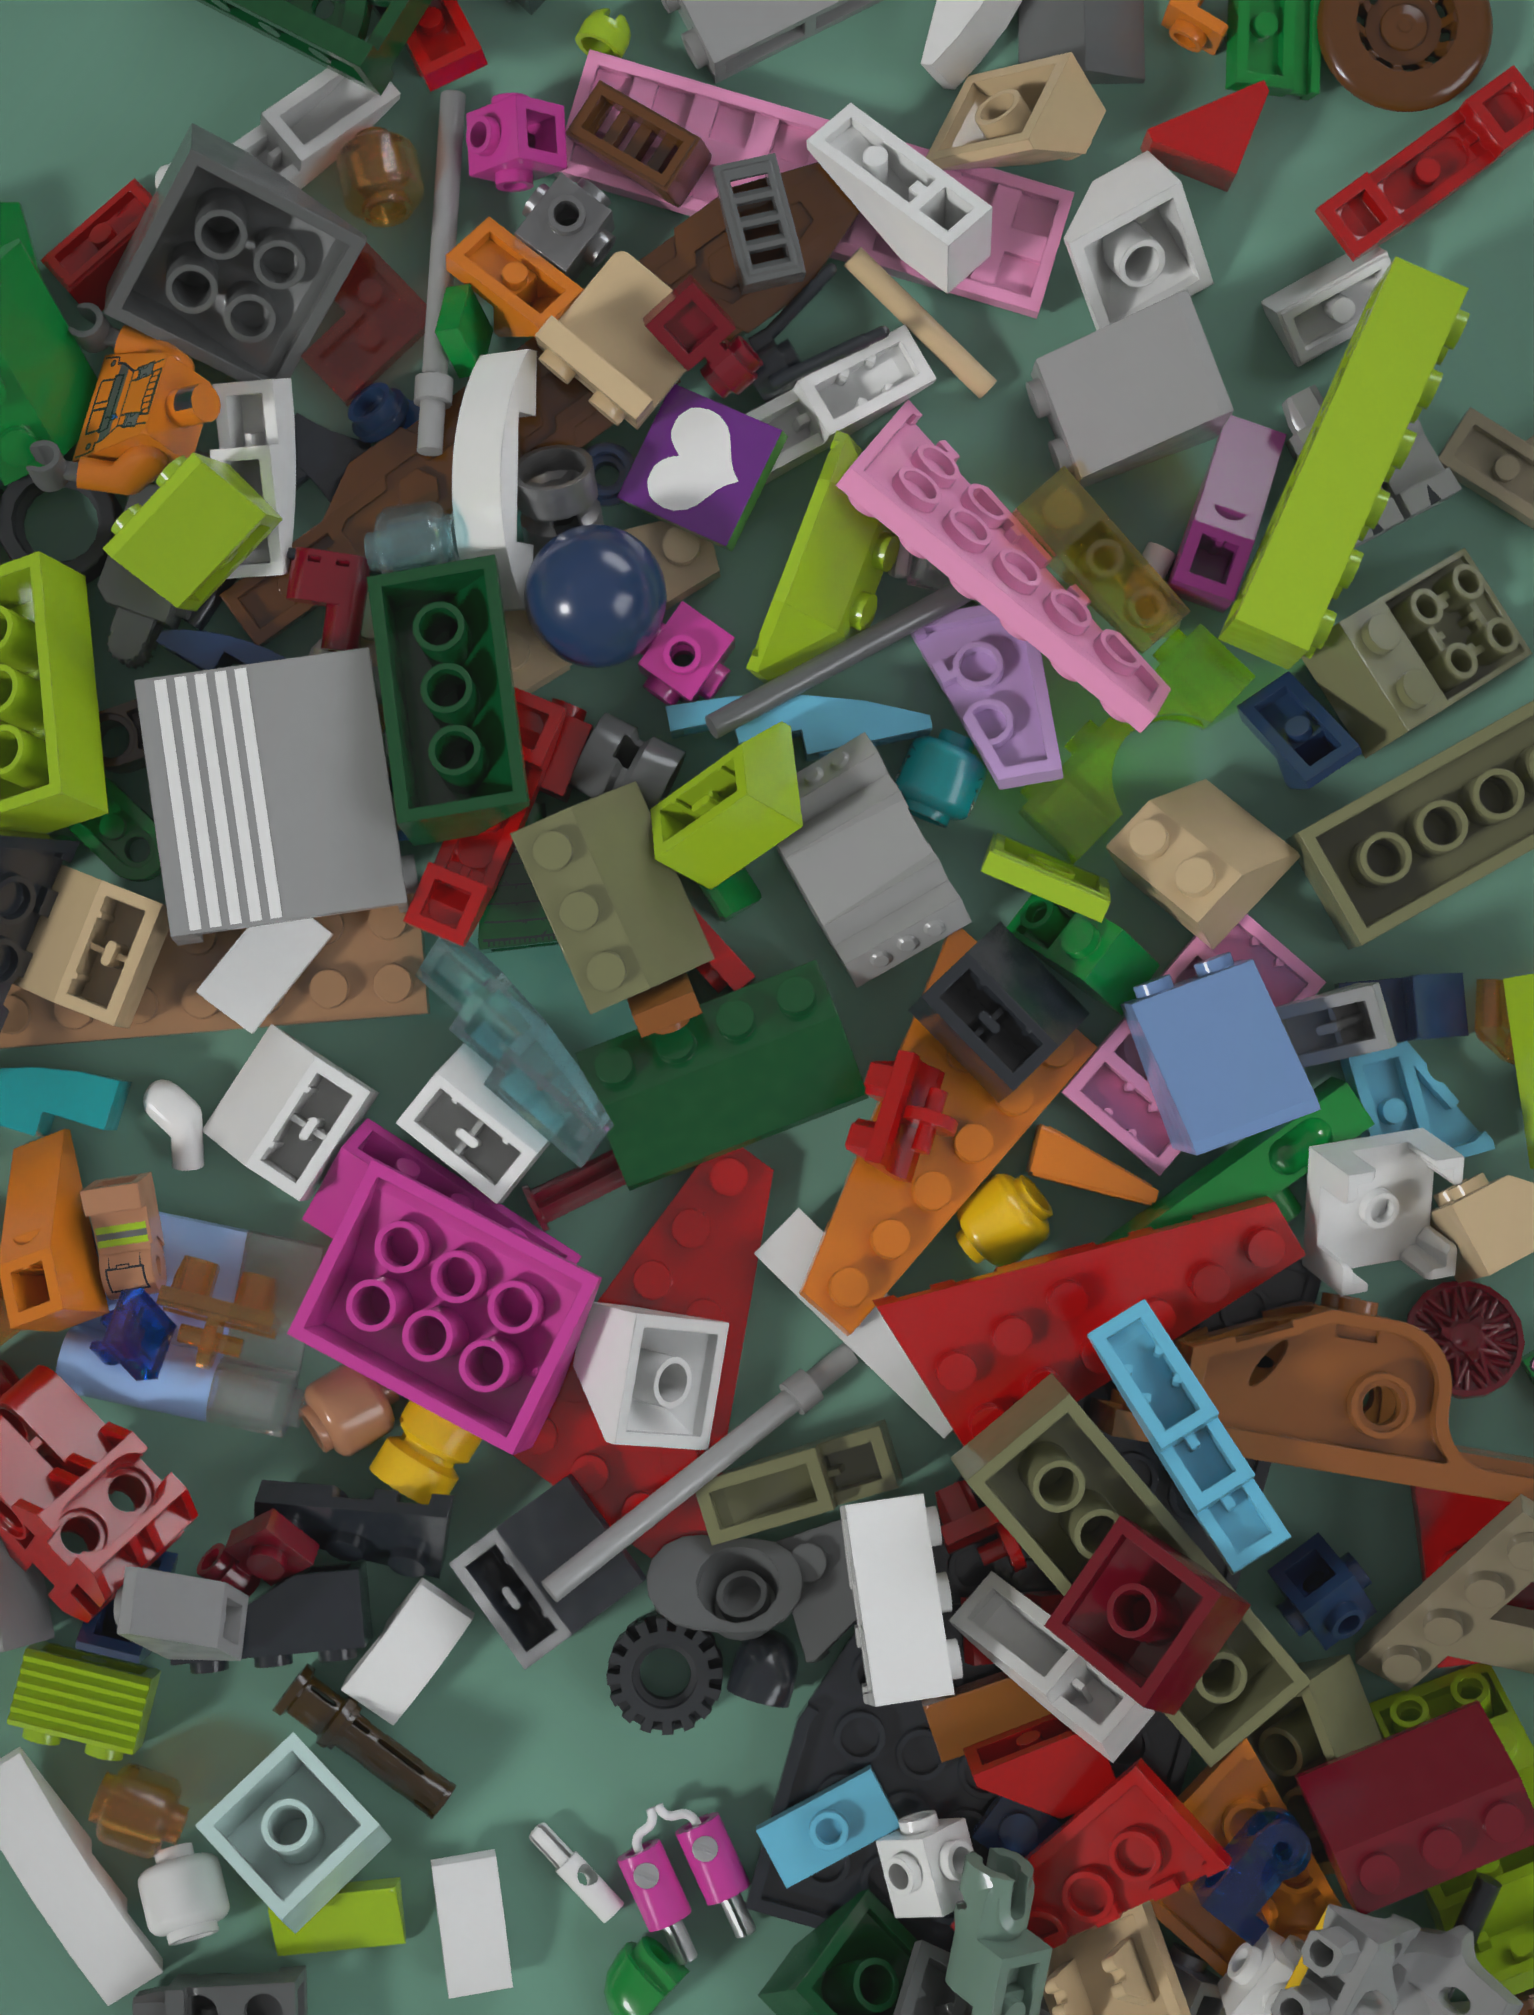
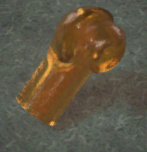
[1475,978,1515,1065]

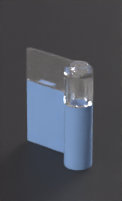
[55,1211,325,1438]

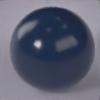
[524,524,667,668]

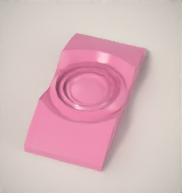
[1061,914,1326,1176]

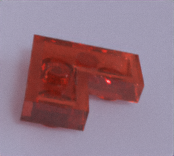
[301,242,427,407]

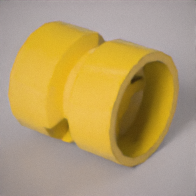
[369,1400,482,1505]

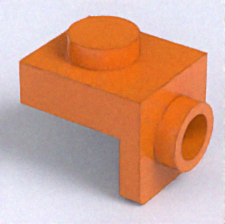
[1161,0,1229,55]

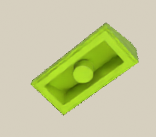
[268,1877,406,1956]

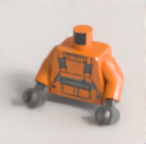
[26,302,221,495]

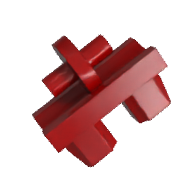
[845,1050,959,1183]
[935,1480,1027,1573]

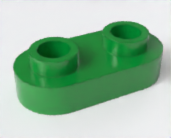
[67,777,161,882]

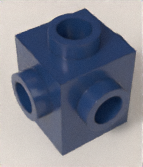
[1267,1532,1377,1650]

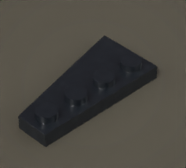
[0,830,80,1033]

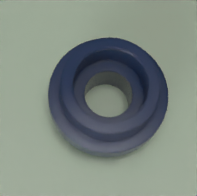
[348,382,409,443]
[586,442,635,507]

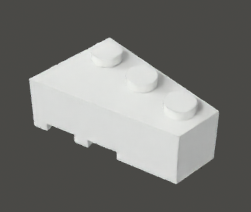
[840,1493,963,1707]

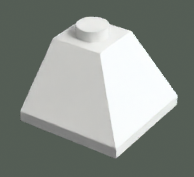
[1064,150,1214,331]
[573,1302,729,1450]

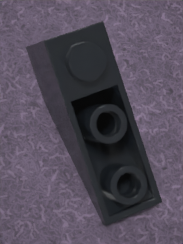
[170,1561,373,1674]

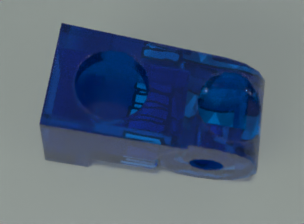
[1192,1807,1312,1946]

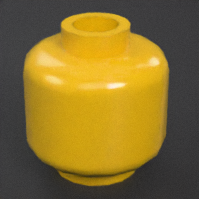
[955,1173,1053,1267]

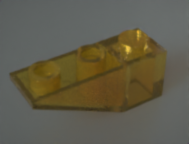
[1012,466,1191,654]

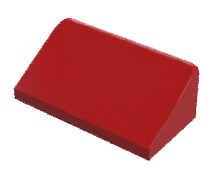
[40,178,153,311]

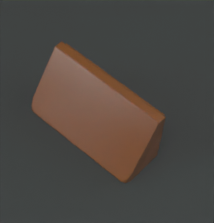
[921,1671,1052,1763]

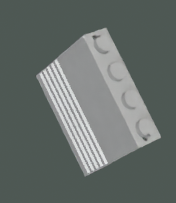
[134,647,418,946]

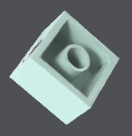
[195,1732,392,1934]

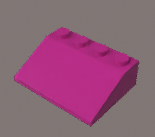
[287,1159,602,1455]

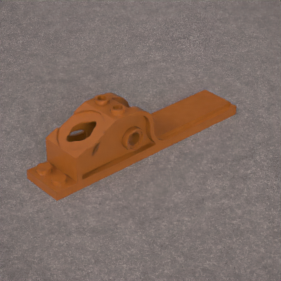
[1088,1292,1534,1502]

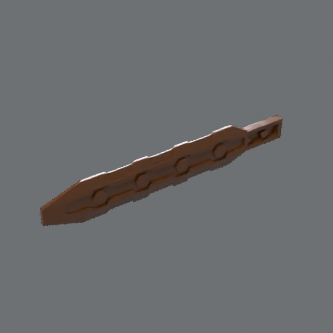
[220,162,860,647]

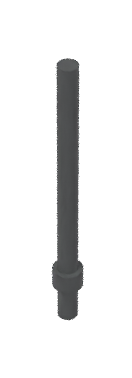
[705,583,980,739]

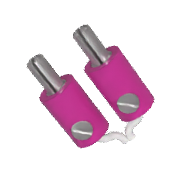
[617,1803,756,1965]

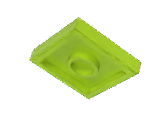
[981,833,1111,923]

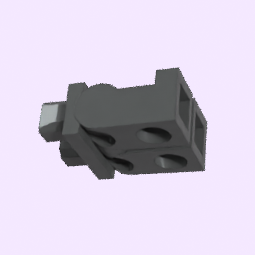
[132,1966,308,2015]

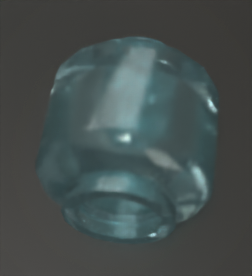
[364,501,460,574]

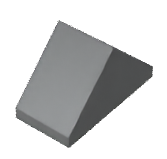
[1275,982,1397,1068]

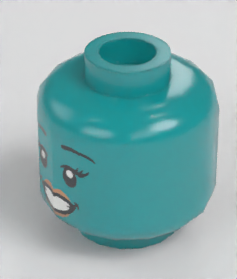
[894,728,988,828]

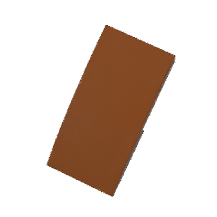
[627,972,702,1038]

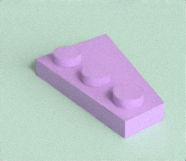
[910,605,1063,790]

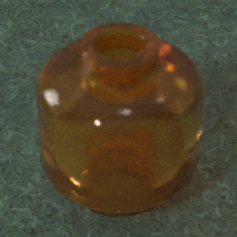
[337,127,424,228]
[88,1763,191,1859]

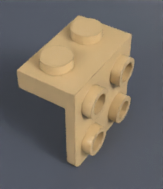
[535,251,687,430]

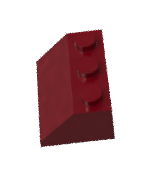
[1295,1700,1534,1914]

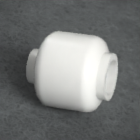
[138,1842,230,1946]

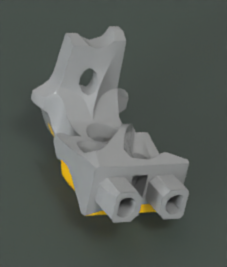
[1270,1904,1524,2015]

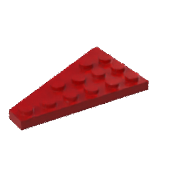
[513,1147,774,1559]

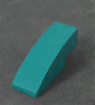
[0,1067,132,1136]

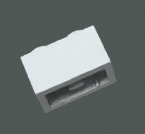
[202,1024,379,1201]
[396,1024,582,1204]

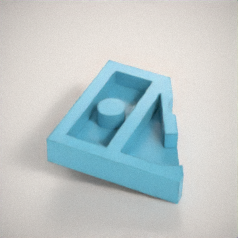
[1340,1041,1495,1158]

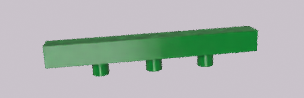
[1096,1076,1375,1245]

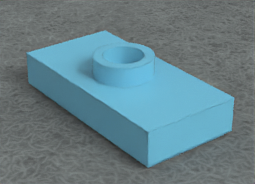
[756,1765,900,1889]

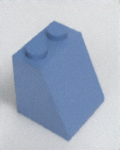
[1120,952,1321,1156]

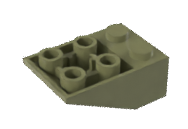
[1302,548,1533,759]

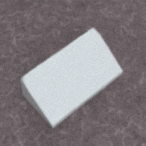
[1261,247,1391,367]
[196,918,334,1034]

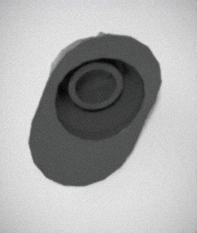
[646,1535,803,1641]

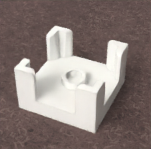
[1302,1128,1464,1296]

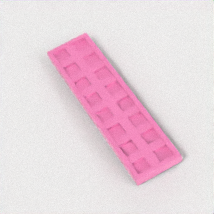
[554,49,1075,319]

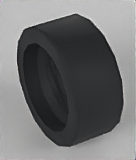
[0,474,123,584]

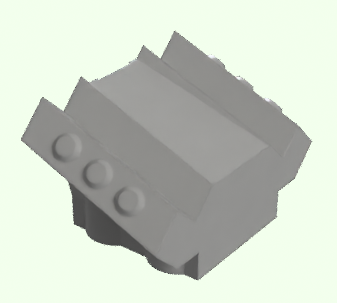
[775,732,972,988]

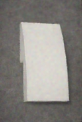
[341,1577,475,1726]
[431,1849,513,1999]

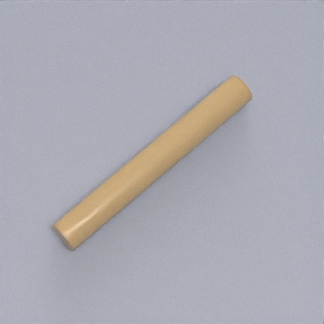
[843,247,997,399]

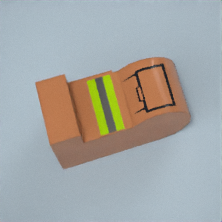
[80,1172,167,1300]

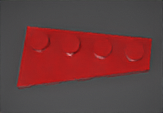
[950,1758,1233,1949]

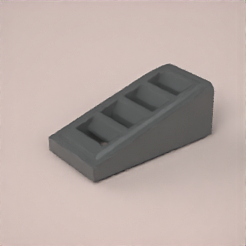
[712,153,806,295]

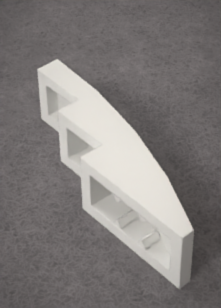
[746,325,937,484]
[754,1208,953,1440]
[0,1747,163,2006]

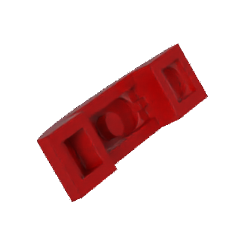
[1315,65,1534,262]
[403,687,567,947]

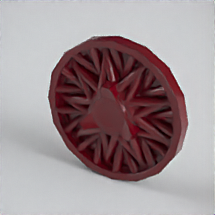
[1406,1281,1525,1399]

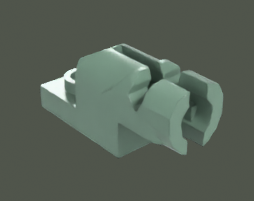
[945,1848,1053,2015]

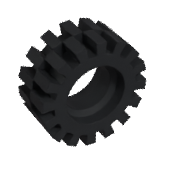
[606,1611,723,1735]

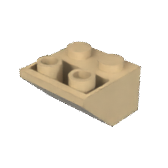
[12,865,169,1029]

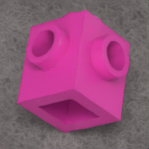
[466,93,567,192]
[638,601,735,706]

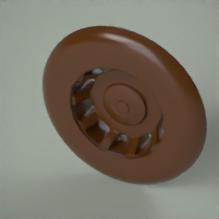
[1317,0,1493,112]

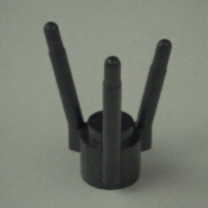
[748,263,890,403]

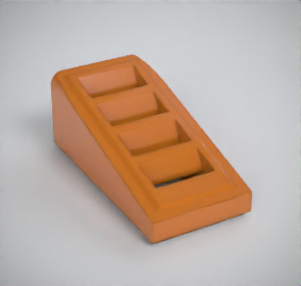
[1025,1124,1159,1205]

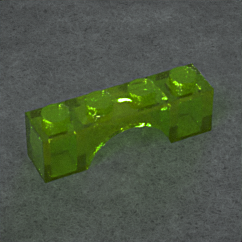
[1018,623,1256,864]

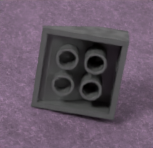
[104,123,367,382]

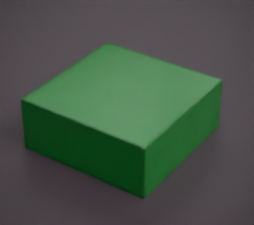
[435,283,493,378]

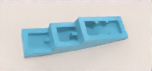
[665,694,933,762]
[1087,1299,1291,1575]

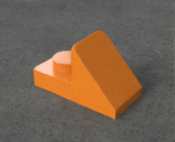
[446,217,584,337]

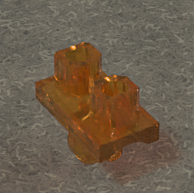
[156,1255,281,1370]

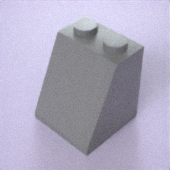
[1026,289,1234,491]

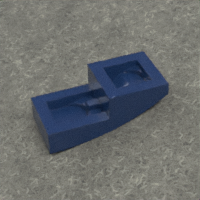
[156,629,287,671]

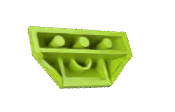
[746,431,900,684]

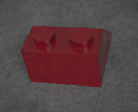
[1044,1515,1251,1715]

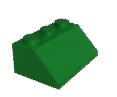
[0,238,98,486]

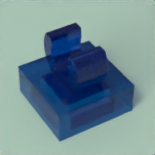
[89,1288,177,1381]

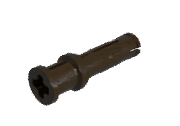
[272,1663,457,1820]

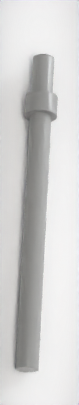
[414,90,466,456]
[541,1343,859,1602]

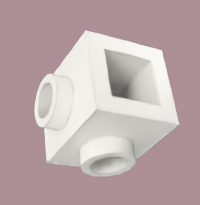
[876,1810,974,1918]
[1217,1926,1305,2015]

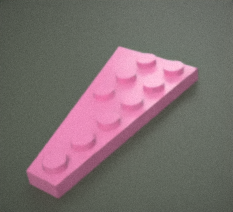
[836,399,1171,733]

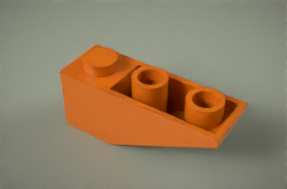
[0,1129,110,1332]

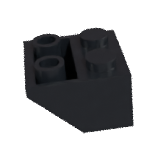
[908,921,1090,1103]
[448,1474,646,1670]

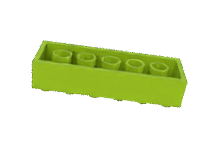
[1218,256,1470,670]

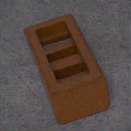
[565,80,712,208]

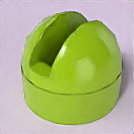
[575,7,631,58]

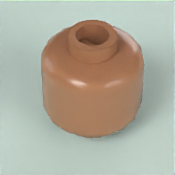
[299,1364,400,1457]

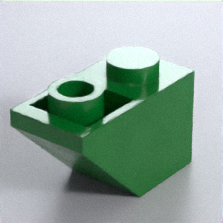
[1006,894,1160,1016]

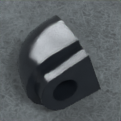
[727,1630,798,1708]

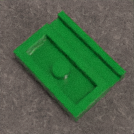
[1225,0,1321,101]

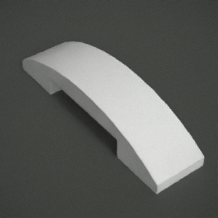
[452,349,537,611]

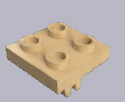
[1043,1901,1191,2015]

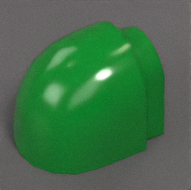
[604,1936,690,2015]

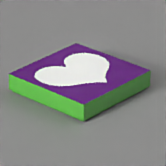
[617,384,788,552]

